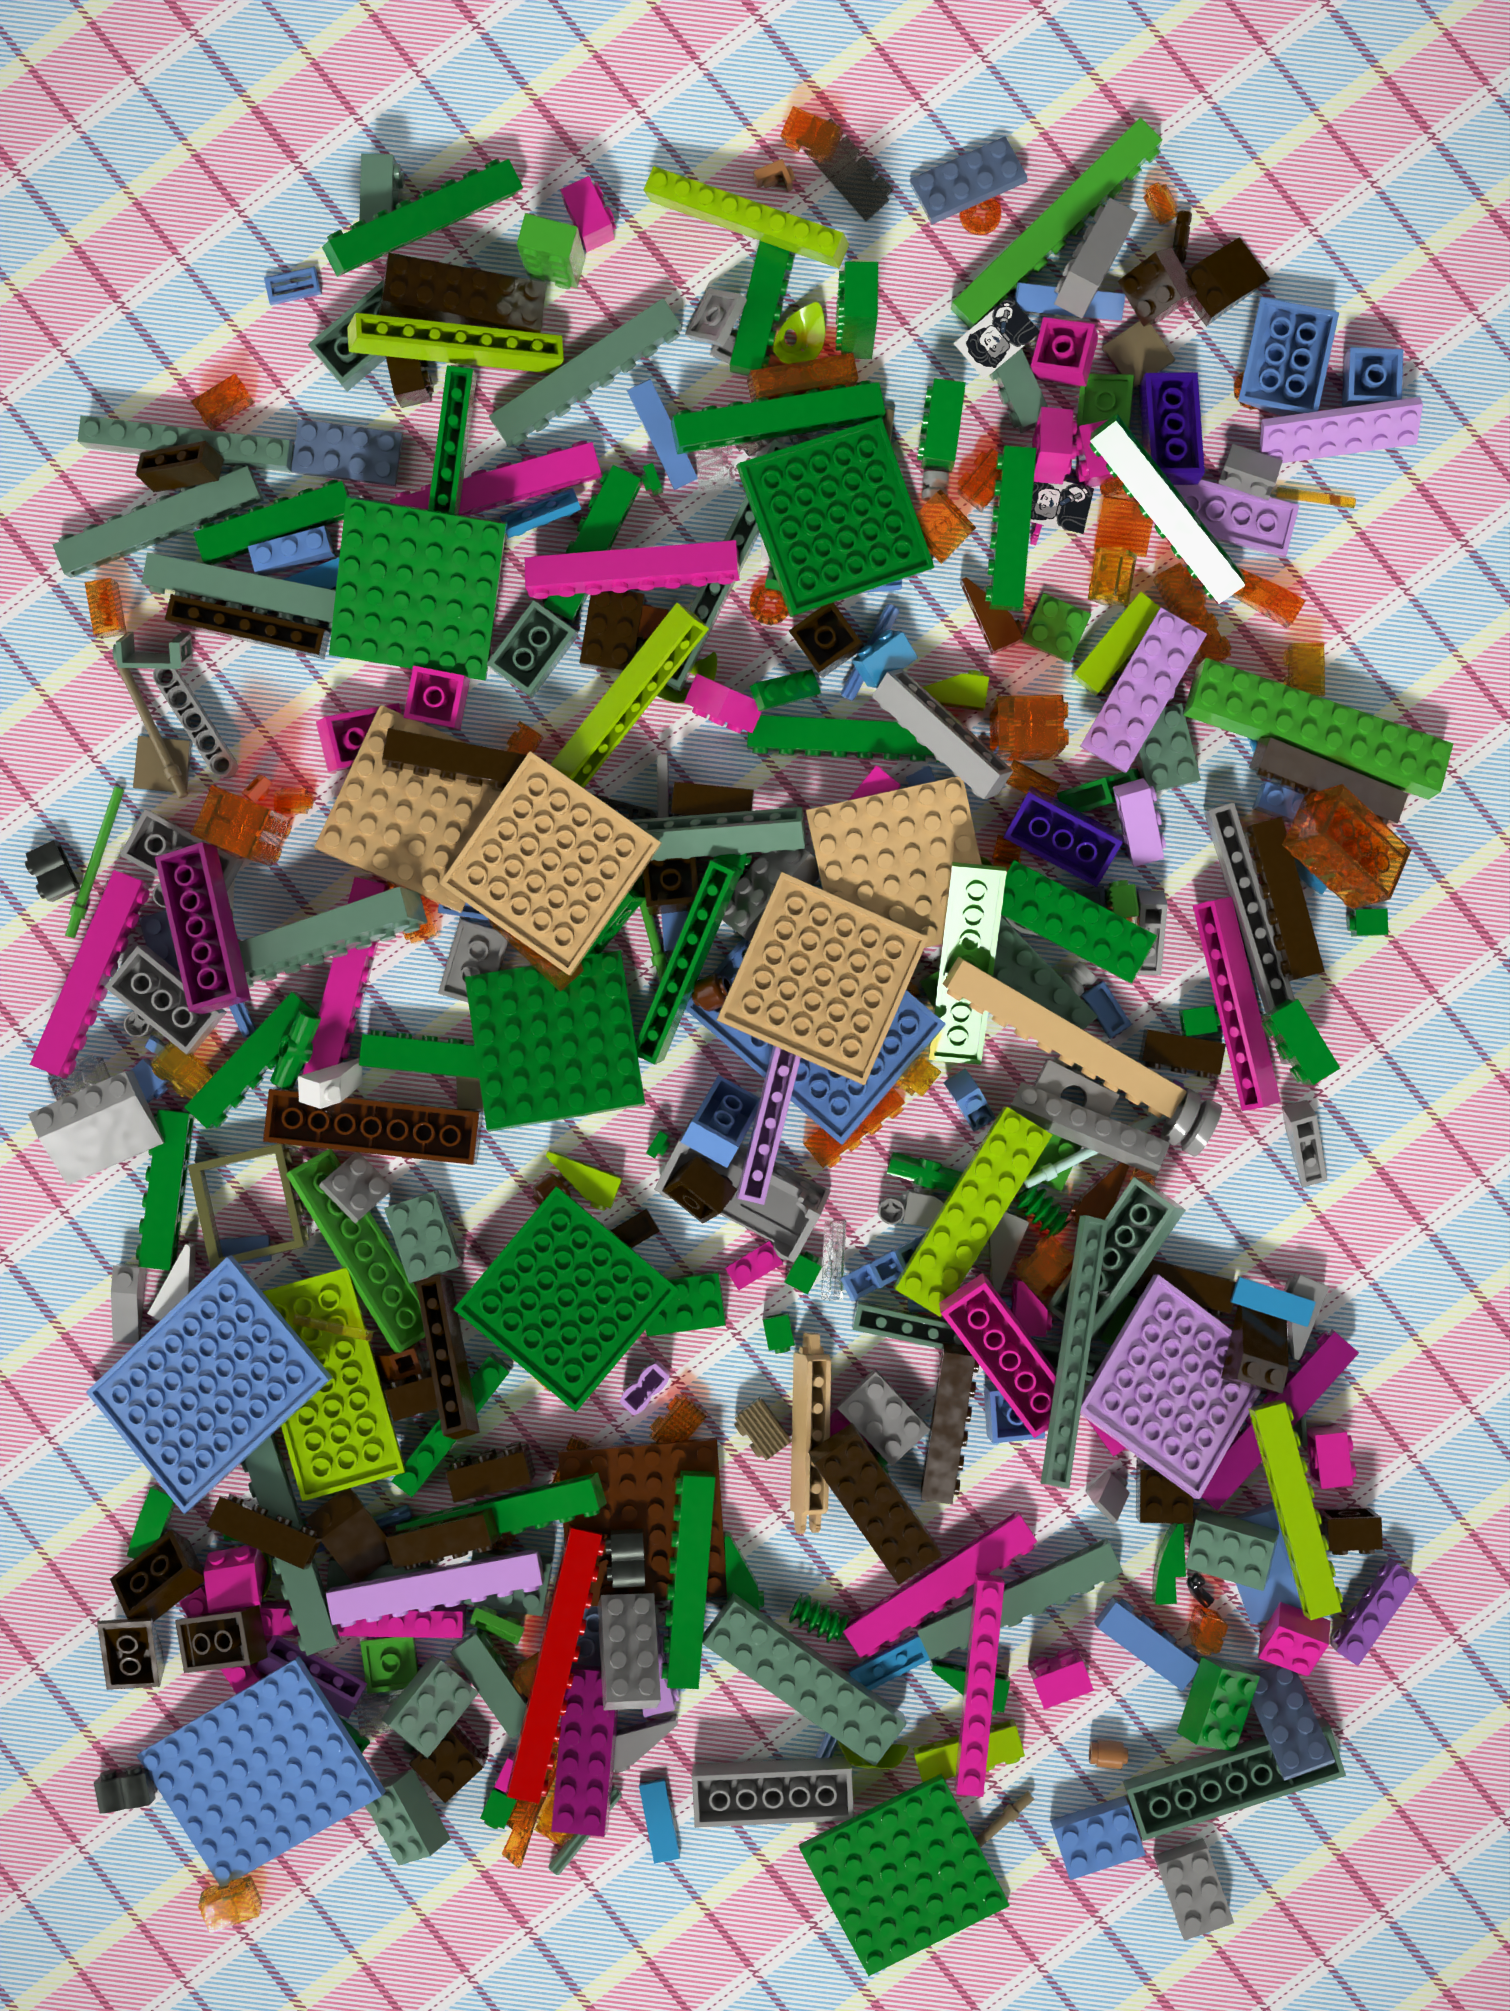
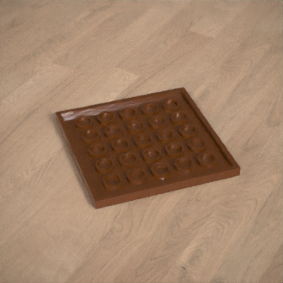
[558,1438,727,1607]

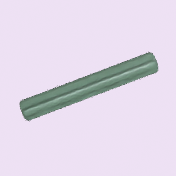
[548,1786,622,1875]

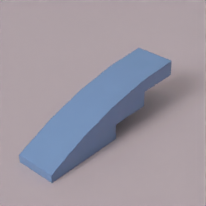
[1015,282,1126,321]
[627,379,698,490]
[840,1233,926,1301]

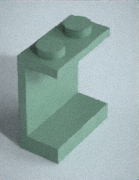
[113,632,193,669]

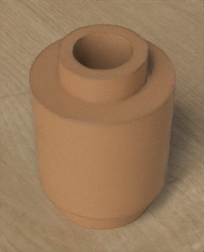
[1089,1740,1128,1769]

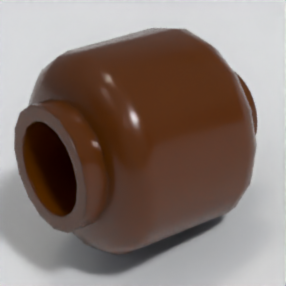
[692,973,731,1012]
[532,1173,571,1205]

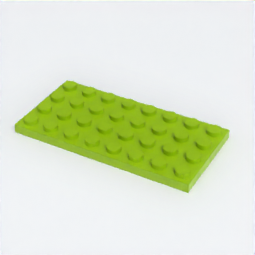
[262,1268,406,1502]

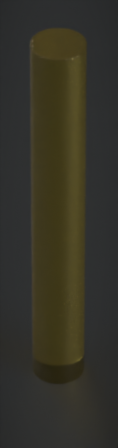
[1275,487,1356,508]
[293,1314,374,1341]

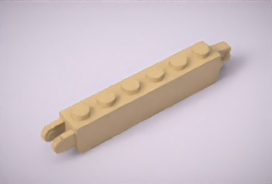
[790,1333,831,1534]

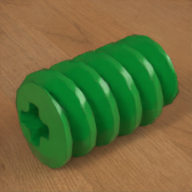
[1015,1183,1071,1240]
[789,1593,849,1643]

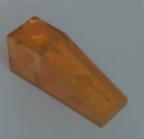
[1231,567,1306,628]

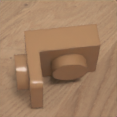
[753,159,795,192]

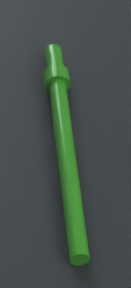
[65,786,124,939]
[634,873,668,983]

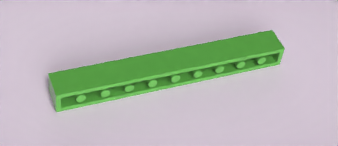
[951,117,1163,329]

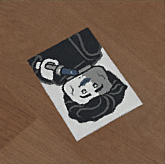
[953,296,1040,379]
[1030,481,1094,534]

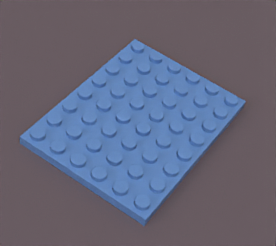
[685,938,946,1145]
[86,1255,333,1514]
[136,1656,386,1889]

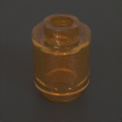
[1143,182,1179,225]
[274,788,314,814]

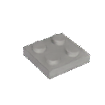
[685,288,747,346]
[319,1152,394,1224]

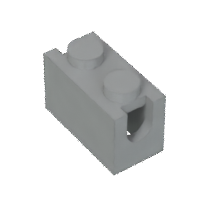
[1218,444,1283,500]

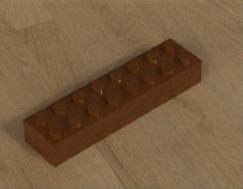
[263,1088,483,1165]

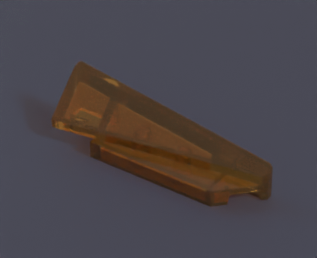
[502,1741,559,1869]

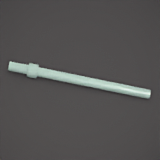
[1024,1114,1167,1188]

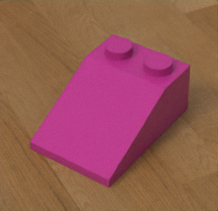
[316,703,401,773]

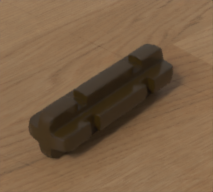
[1173,210,1192,264]

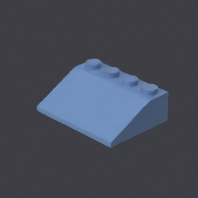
[1238,297,1339,416]
[1234,1502,1302,1624]

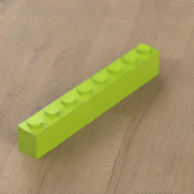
[643,166,850,269]
[347,313,564,373]
[550,603,709,788]
[1248,1400,1343,1620]

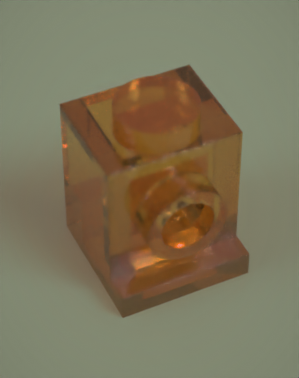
[507,721,544,755]

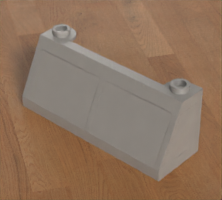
[654,1118,831,1263]

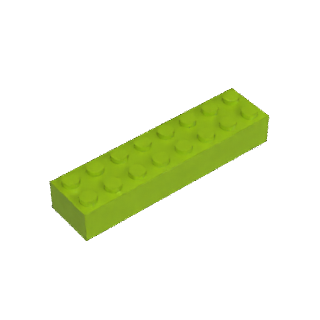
[894,1106,1052,1317]

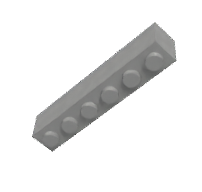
[872,668,1013,799]
[1011,1082,1170,1177]

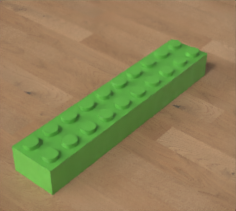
[1183,658,1454,800]

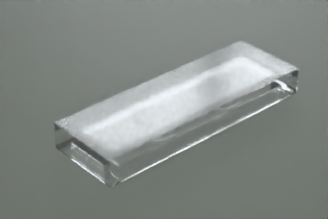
[821,1220,846,1301]

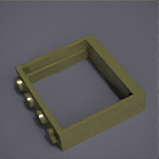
[188,1144,310,1269]

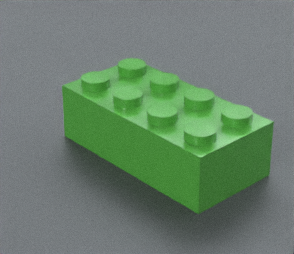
[517,213,585,290]

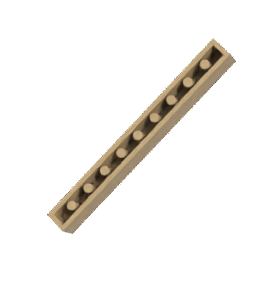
[942,956,1187,1119]

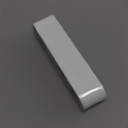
[153,669,238,778]

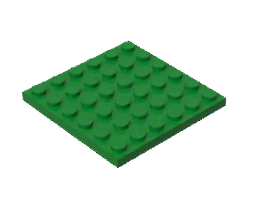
[736,417,935,617]
[329,496,507,681]
[465,950,646,1132]
[454,1186,679,1412]
[799,1773,1010,1977]

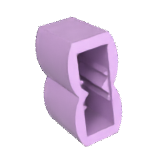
[620,1360,671,1415]

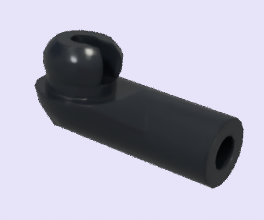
[1186,1573,1215,1608]

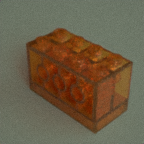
[989,695,1069,761]
[1282,784,1412,909]
[191,785,292,866]

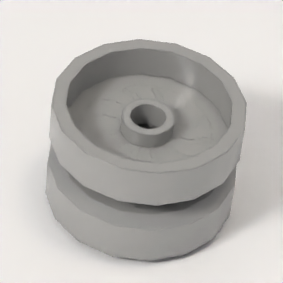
[1161,1088,1222,1157]

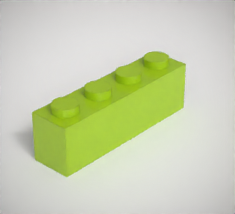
[1071,591,1161,696]
[913,1719,1025,1783]

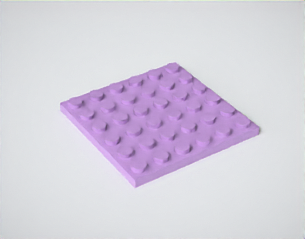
[1080,1275,1261,1499]

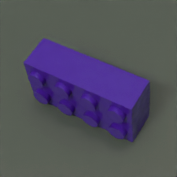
[1139,372,1205,485]
[1003,786,1124,887]

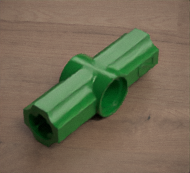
[270,1009,321,1090]
[886,1152,963,1193]

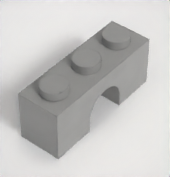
[1033,1057,1120,1117]

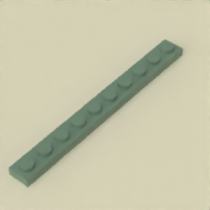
[1040,1215,1108,1489]

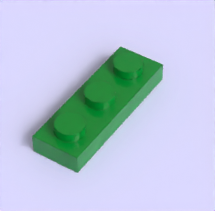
[750,669,821,711]

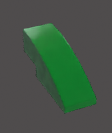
[1057,768,1141,813]
[127,1484,175,1559]
[1152,1523,1186,1605]

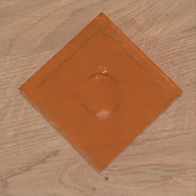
[916,489,976,564]
[1094,495,1153,557]

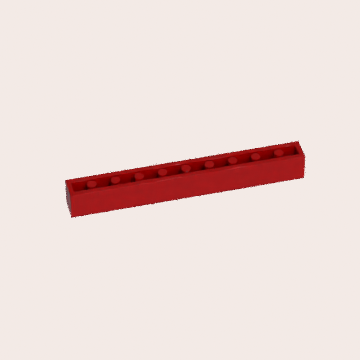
[506,1525,605,1804]

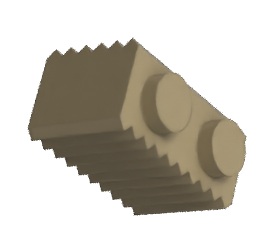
[734,1396,792,1460]

